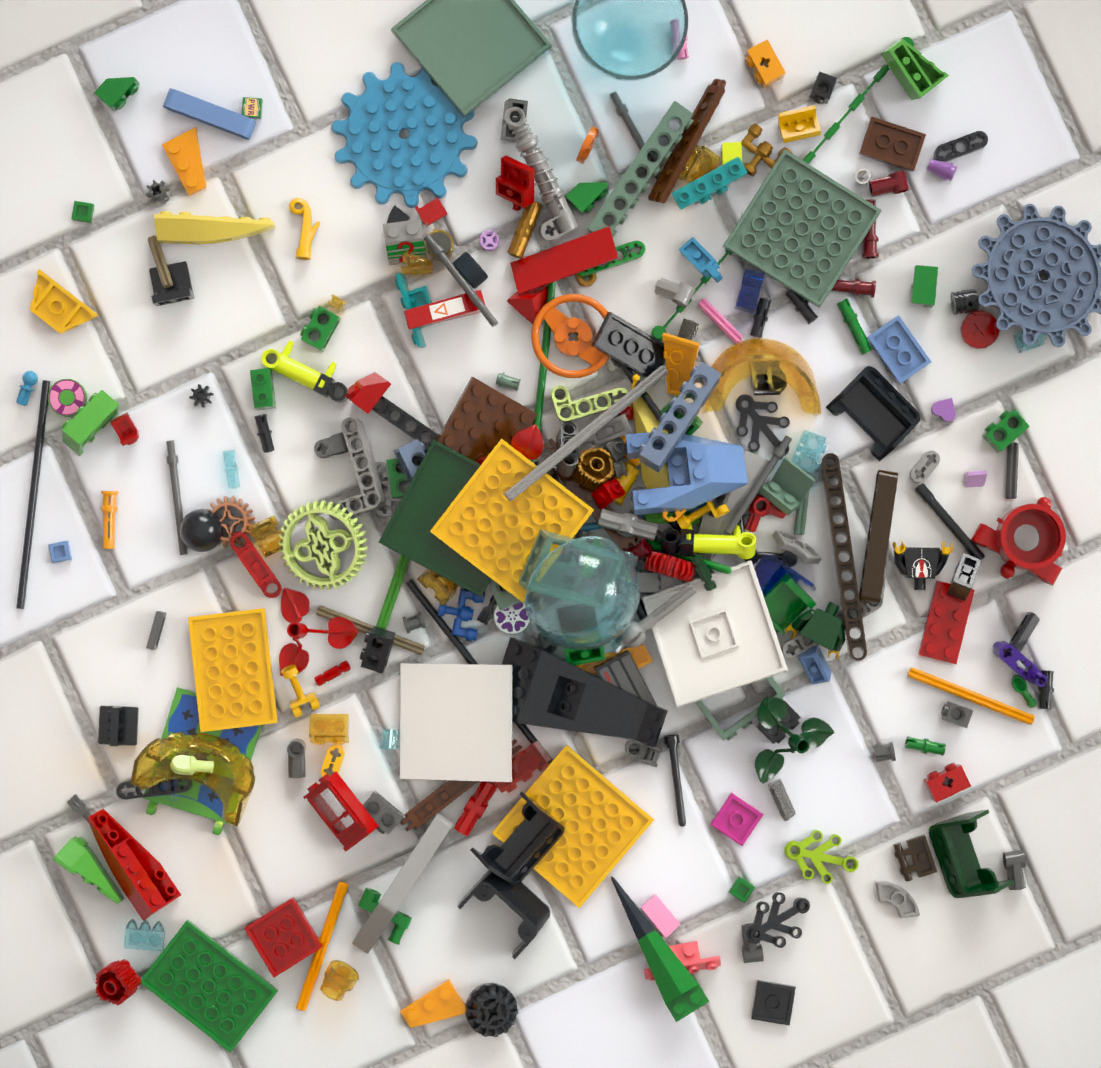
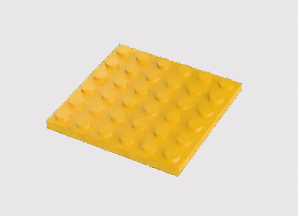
[430,439,594,603]
[492,744,654,908]

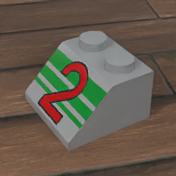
[383,219,427,265]

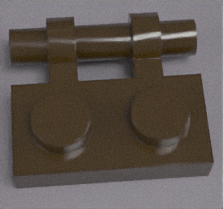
[893,834,937,882]

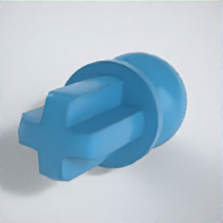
[16,371,38,406]

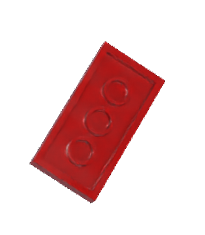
[918,581,975,664]

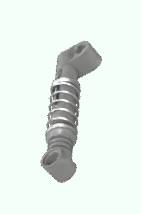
[504,107,579,240]

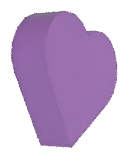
[931,398,956,422]

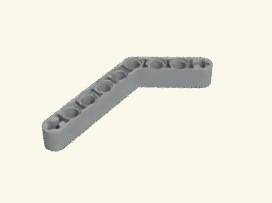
[781,543,890,659]
[352,813,454,954]

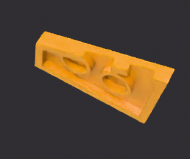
[162,127,207,196]
[662,333,700,396]
[400,979,465,1028]

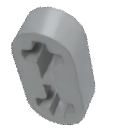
[910,451,940,483]

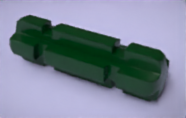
[691,554,717,591]

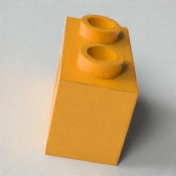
[745,39,786,88]

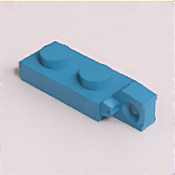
[679,237,723,283]

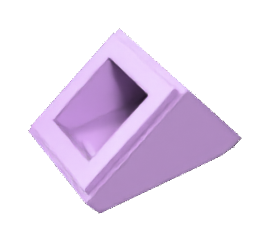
[964,471,987,488]

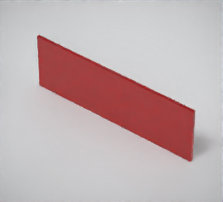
[510,226,618,295]

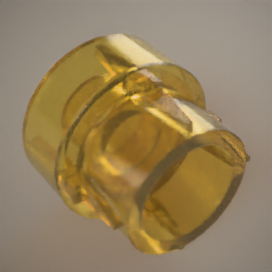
[320,960,359,1001]

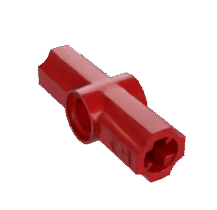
[454,781,498,837]

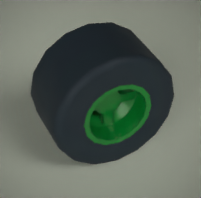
[453,252,488,289]

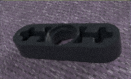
[934,131,988,162]

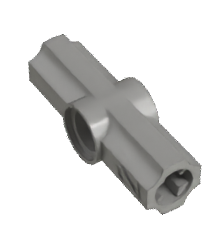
[597,509,658,541]

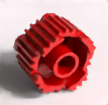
[95,959,141,1006]

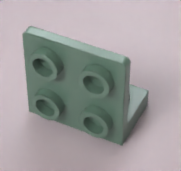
[759,457,815,515]

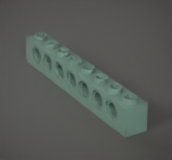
[586,101,694,237]

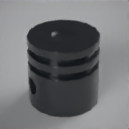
[950,289,979,315]

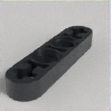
[116,775,193,800]

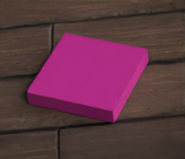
[710,792,764,846]

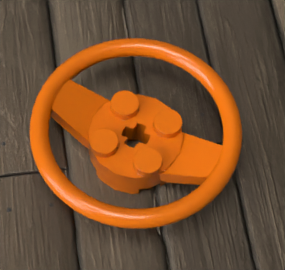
[531,294,610,378]

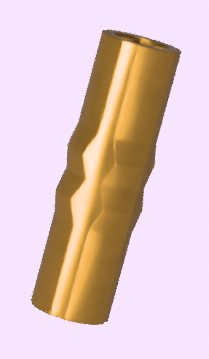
[507,201,543,259]

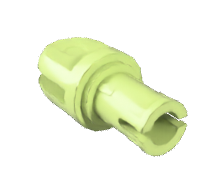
[170,755,214,775]

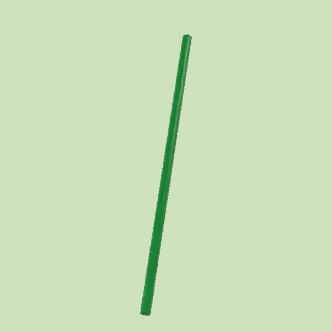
[530,281,556,465]

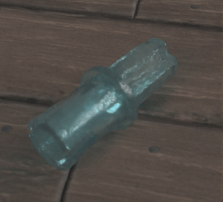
[223,450,240,489]

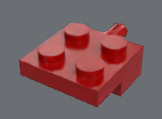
[496,155,535,211]

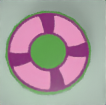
[48,379,87,417]

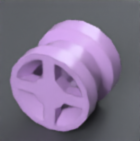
[480,231,499,252]

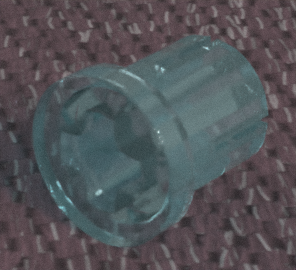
[379,729,399,750]

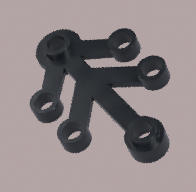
[735,395,790,456]
[745,892,810,948]

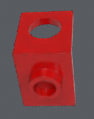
[415,198,448,227]

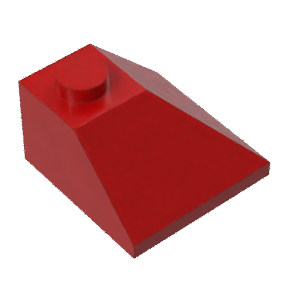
[345,372,391,414]

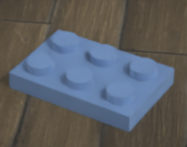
[867,315,931,384]

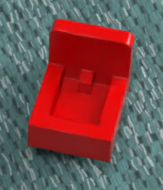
[111,412,139,446]
[591,478,626,510]

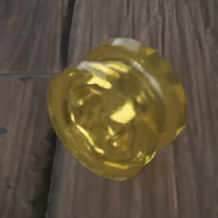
[327,294,347,311]

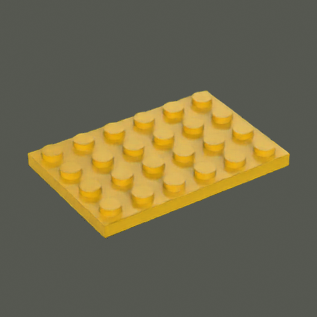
[188,608,278,732]

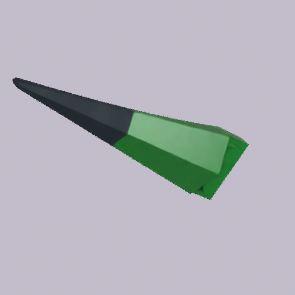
[611,876,709,1022]

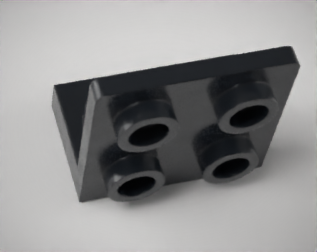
[149,261,194,306]

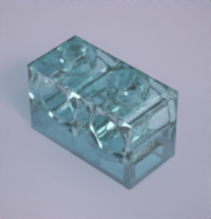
[792,430,828,475]

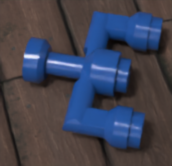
[437,588,485,641]

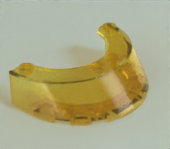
[703,338,821,416]
[130,732,255,826]

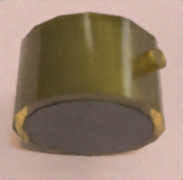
[425,228,454,261]

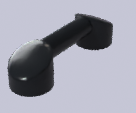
[744,549,798,567]

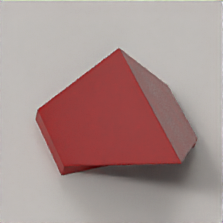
[507,285,548,325]

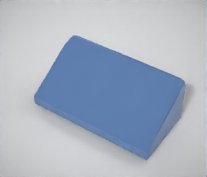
[798,645,831,685]

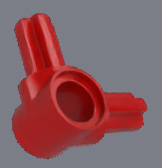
[745,495,786,532]

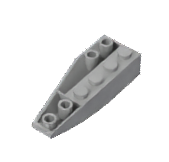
[693,449,769,561]

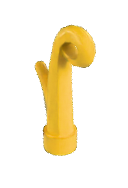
[289,198,320,260]

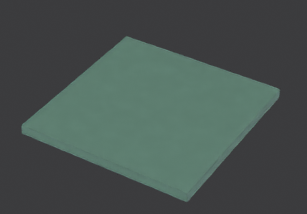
[391,0,552,118]

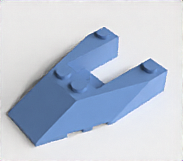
[625,432,748,515]

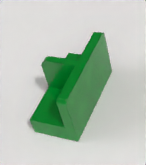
[911,265,938,308]

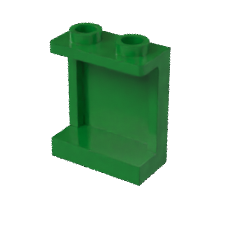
[763,573,816,635]

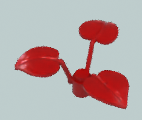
[476,424,543,465]
[279,588,358,676]

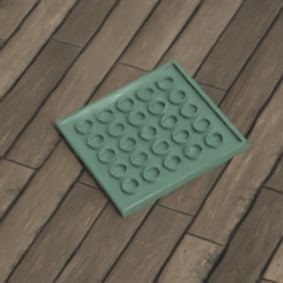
[722,149,882,308]

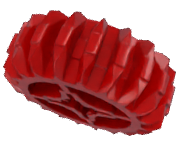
[644,551,696,582]

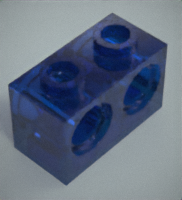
[734,269,765,314]

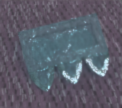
[124,919,165,951]

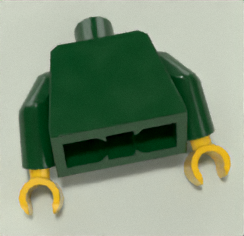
[785,602,846,660]

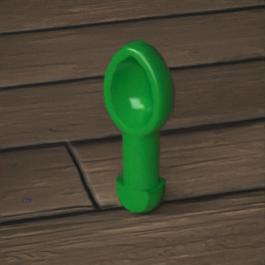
[1011,675,1036,708]

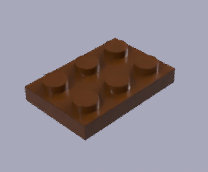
[859,117,926,172]

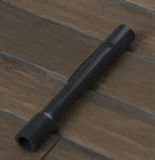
[915,483,985,560]

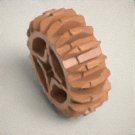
[207,496,255,548]

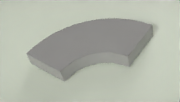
[772,531,822,564]
[876,881,920,918]

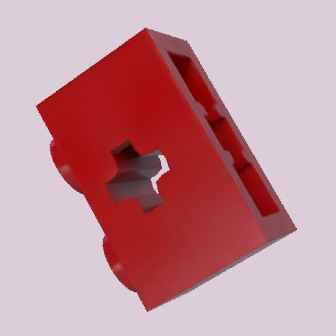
[923,763,971,803]

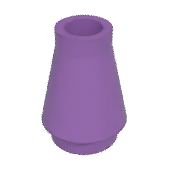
[927,159,957,181]

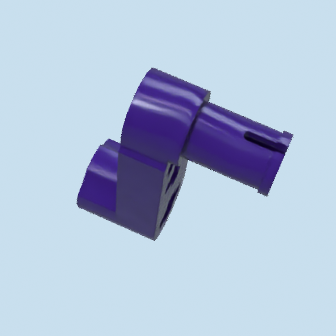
[993,641,1048,687]

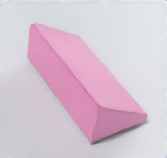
[641,894,680,938]

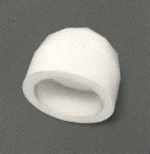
[855,169,871,184]

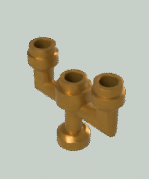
[741,123,793,176]

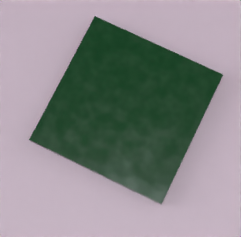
[379,439,491,597]

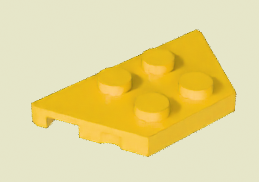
[30,269,98,334]

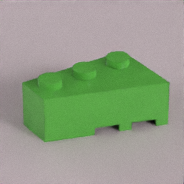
[880,39,949,100]
[62,390,119,456]

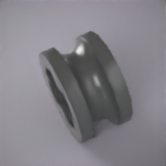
[614,460,628,479]

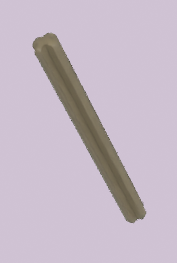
[316,606,425,655]

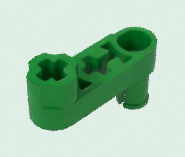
[358,887,412,945]

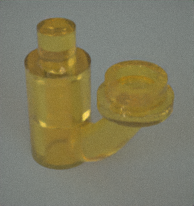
[401,251,433,276]

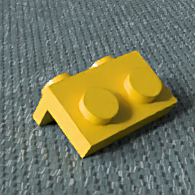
[778,106,821,143]

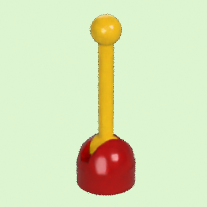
[618,374,640,420]

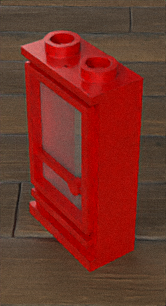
[303,772,378,852]

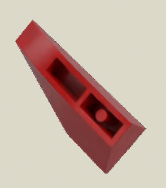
[87,809,181,921]

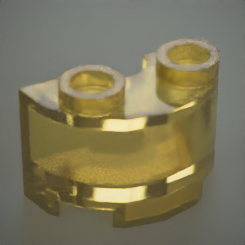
[249,515,284,557]
[417,569,458,607]

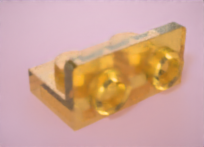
[678,145,721,183]
[309,714,349,745]

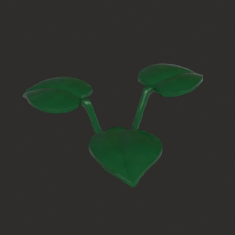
[755,697,834,784]

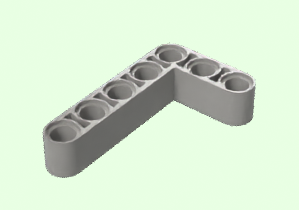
[329,417,386,520]

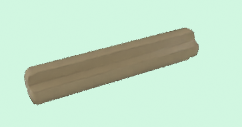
[148,235,173,288]

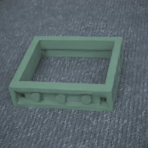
[695,677,785,741]

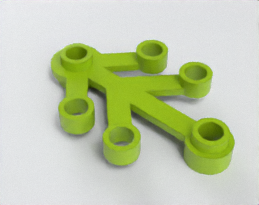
[784,830,859,884]

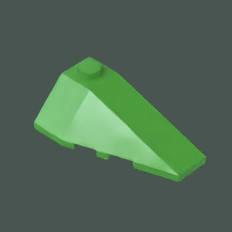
[53,836,124,904]

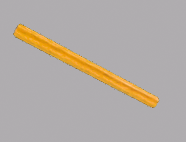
[907,667,1035,725]
[296,882,348,1011]

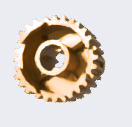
[572,447,615,491]

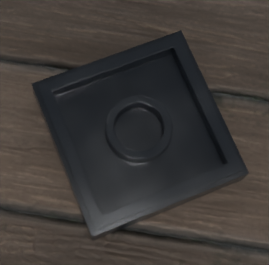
[751,980,796,1026]

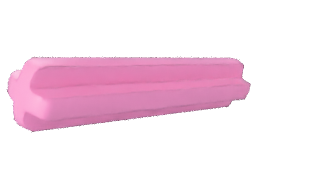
[697,298,743,344]

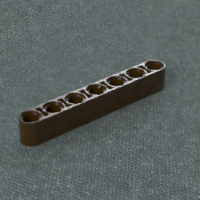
[859,470,898,604]

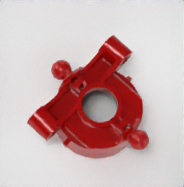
[971,497,1066,586]

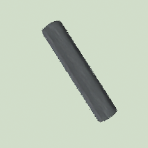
[1005,442,1019,499]

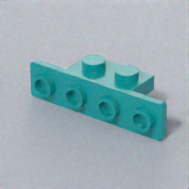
[672,157,747,210]
[395,273,433,348]

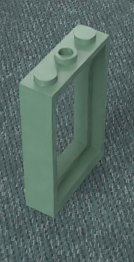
[518,529,625,609]

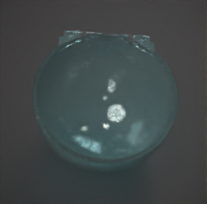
[571,0,688,81]
[525,536,640,650]

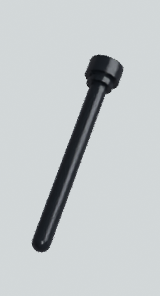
[611,358,667,430]
[664,734,686,827]

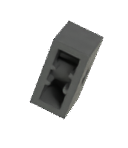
[501,98,528,142]

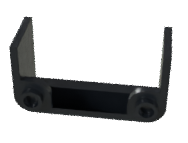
[470,792,565,885]
[458,870,550,959]

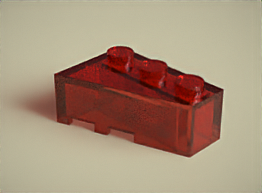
[494,740,551,793]

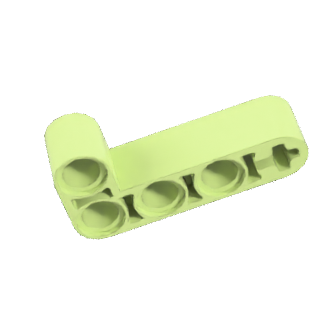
[552,386,628,422]

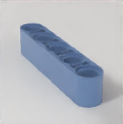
[163,88,257,140]

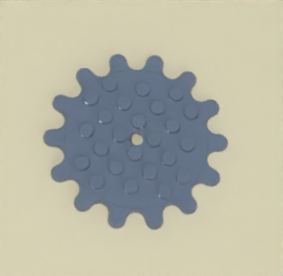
[971,204,1101,347]

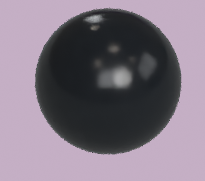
[180,509,224,552]

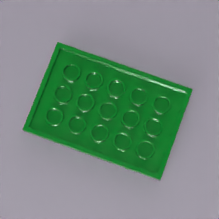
[141,919,278,1053]

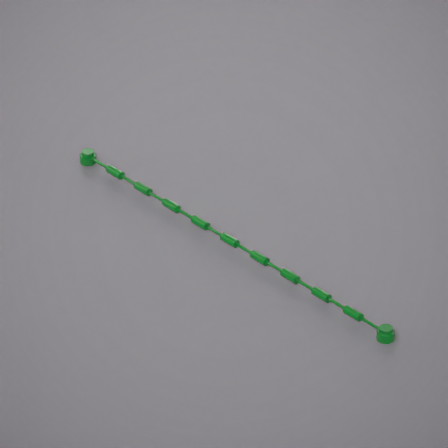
[651,37,914,341]

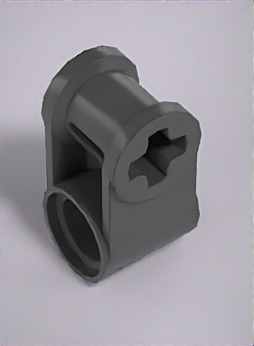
[314,432,348,458]
[625,739,663,767]

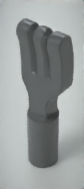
[67,794,91,823]

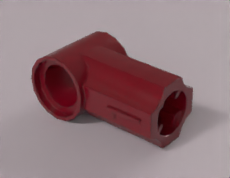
[869,171,909,197]

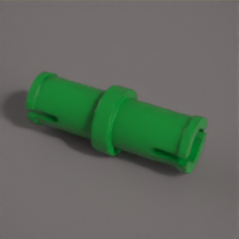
[905,736,946,756]

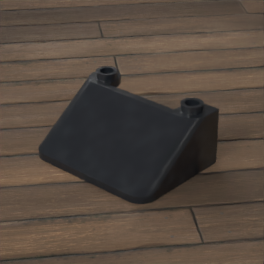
[826,366,920,462]

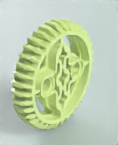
[278,500,368,590]

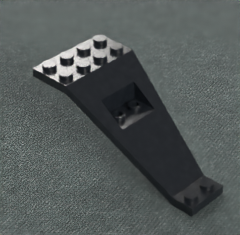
[501,637,668,747]

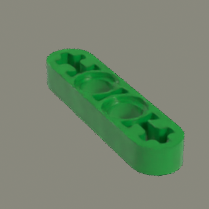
[577,240,646,277]

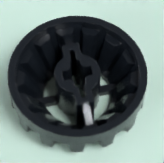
[465,983,518,1037]

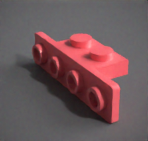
[644,941,721,981]

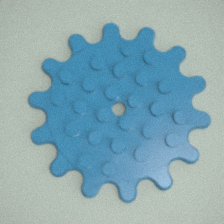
[331,62,478,208]

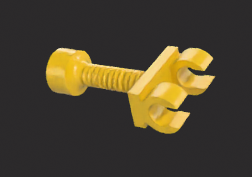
[677,497,730,529]
[281,665,320,718]

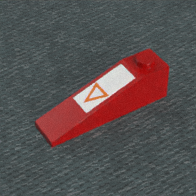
[404,290,485,330]

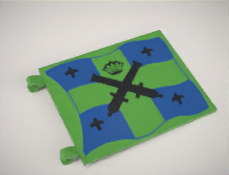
[143,687,262,835]

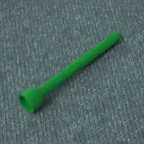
[646,538,732,574]

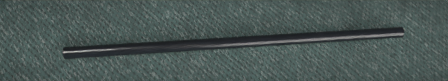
[16,380,50,609]
[406,579,553,765]

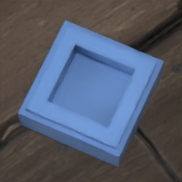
[48,541,72,563]

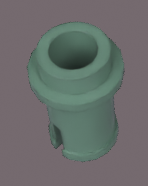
[495,372,521,391]

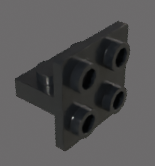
[98,706,139,746]

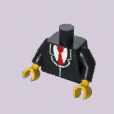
[892,540,953,590]

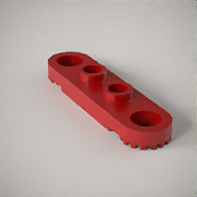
[229,532,282,598]

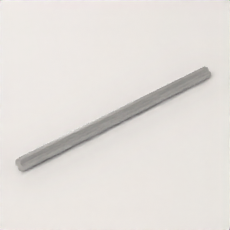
[504,366,668,502]

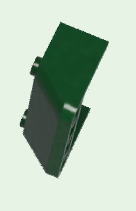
[929,809,1014,898]

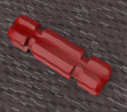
[314,661,351,686]

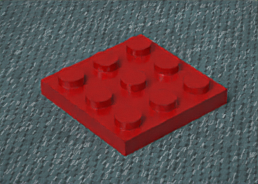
[244,897,324,978]

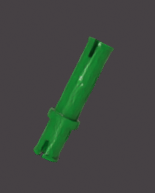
[837,298,873,355]

